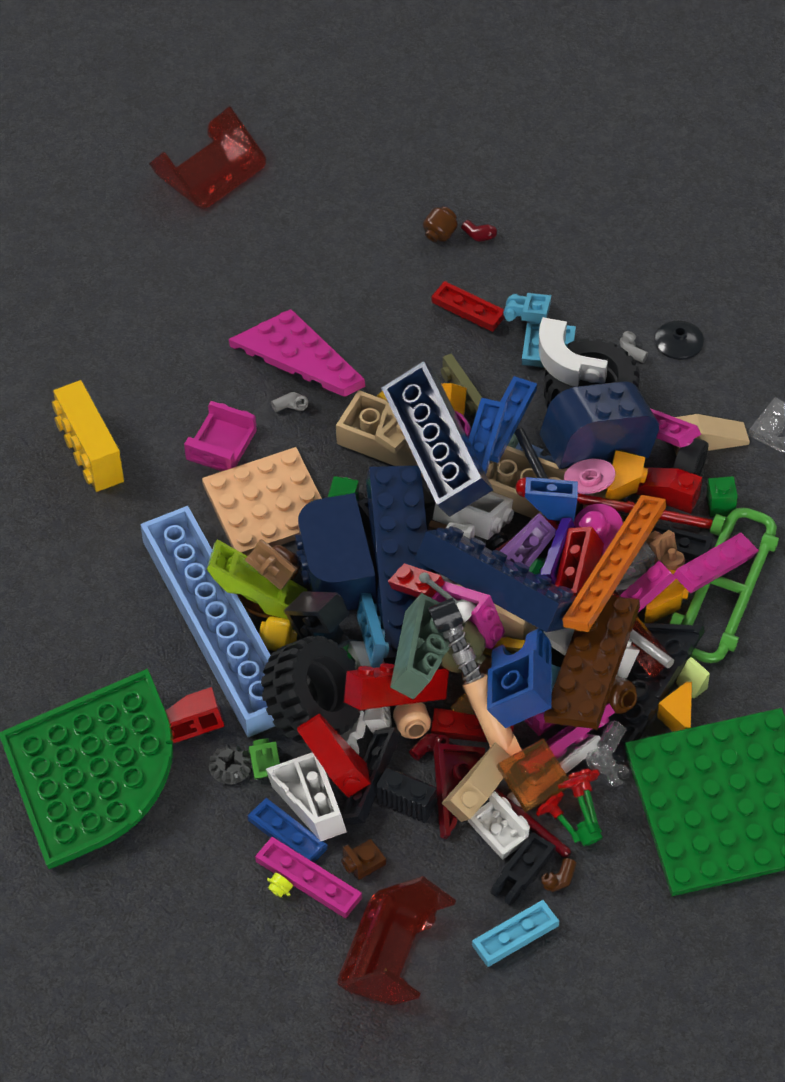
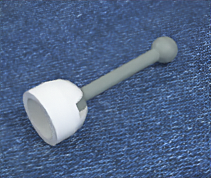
[419,572,476,623]

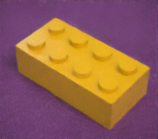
[52,380,124,492]

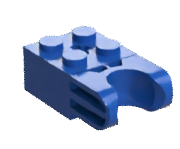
[487,628,552,728]

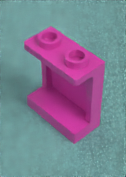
[184,401,257,471]
[432,581,505,650]

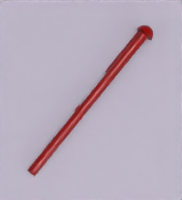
[515,477,713,529]

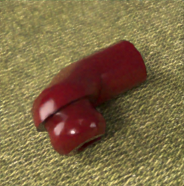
[461,220,497,242]
[409,734,450,761]

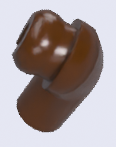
[541,858,576,892]

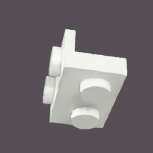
[468,791,530,860]

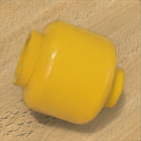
[259,616,297,652]

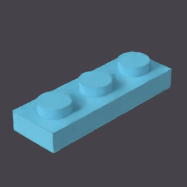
[472,900,559,967]

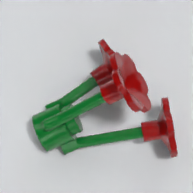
[536,769,603,847]

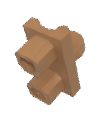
[645,530,685,571]
[245,539,298,590]

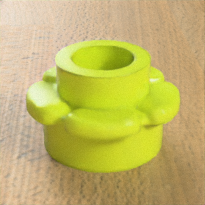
[267,872,293,898]

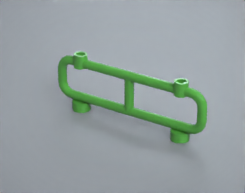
[670,507,779,663]

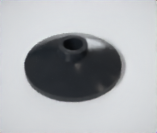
[655,320,704,360]

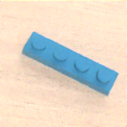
[357,593,389,668]

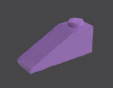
[500,513,556,567]

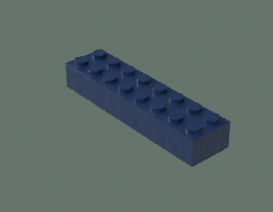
[366,465,431,665]

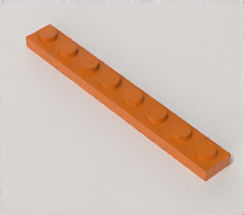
[563,495,666,632]

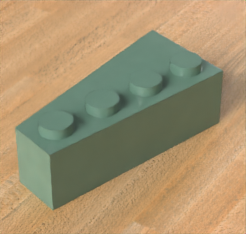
[390,593,463,699]

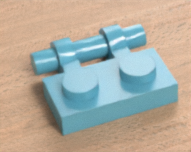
[503,293,551,325]

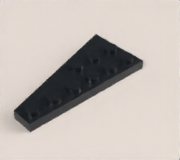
[597,623,705,762]

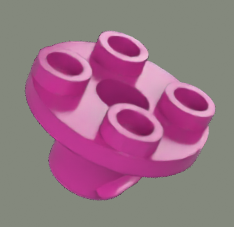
[573,504,623,556]

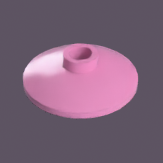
[564,459,615,494]

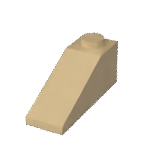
[673,414,750,456]
[442,743,515,822]

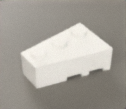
[266,752,347,841]

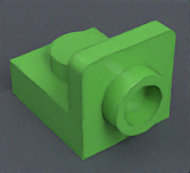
[248,738,280,779]

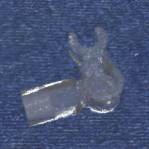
[586,721,629,786]

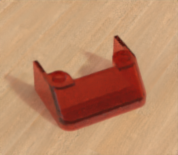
[337,876,456,1005]

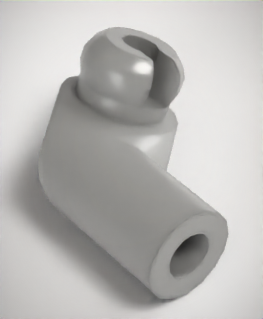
[619,331,648,363]
[271,392,308,412]

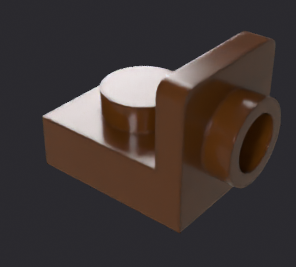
[341,839,386,880]

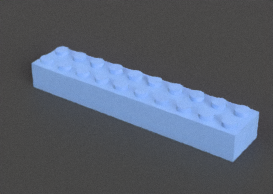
[140,506,275,737]

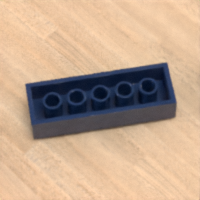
[381,361,493,517]
[414,526,576,633]

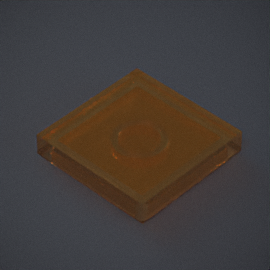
[497,738,569,813]

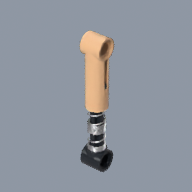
[428,597,525,763]

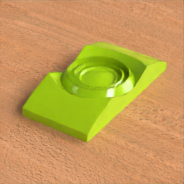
[207,539,307,619]

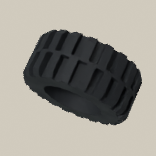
[544,338,640,409]
[261,636,361,744]

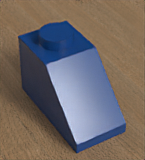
[525,477,578,522]

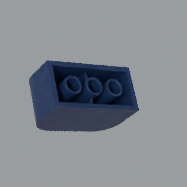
[539,382,659,469]
[295,493,376,611]

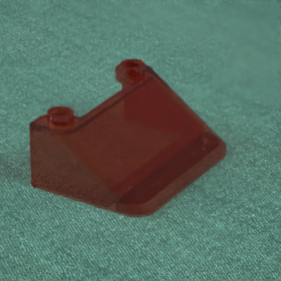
[149,106,266,208]

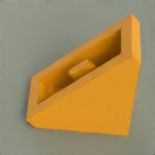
[657,682,692,732]

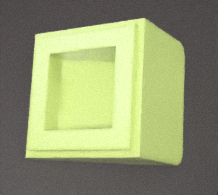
[676,657,710,698]

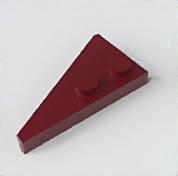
[433,743,485,839]

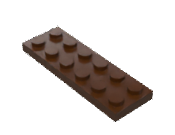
[544,596,640,730]

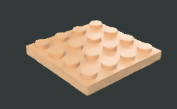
[202,447,322,556]

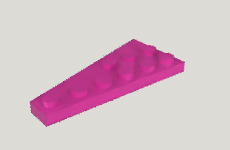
[228,309,366,397]

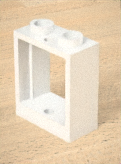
[433,492,514,540]

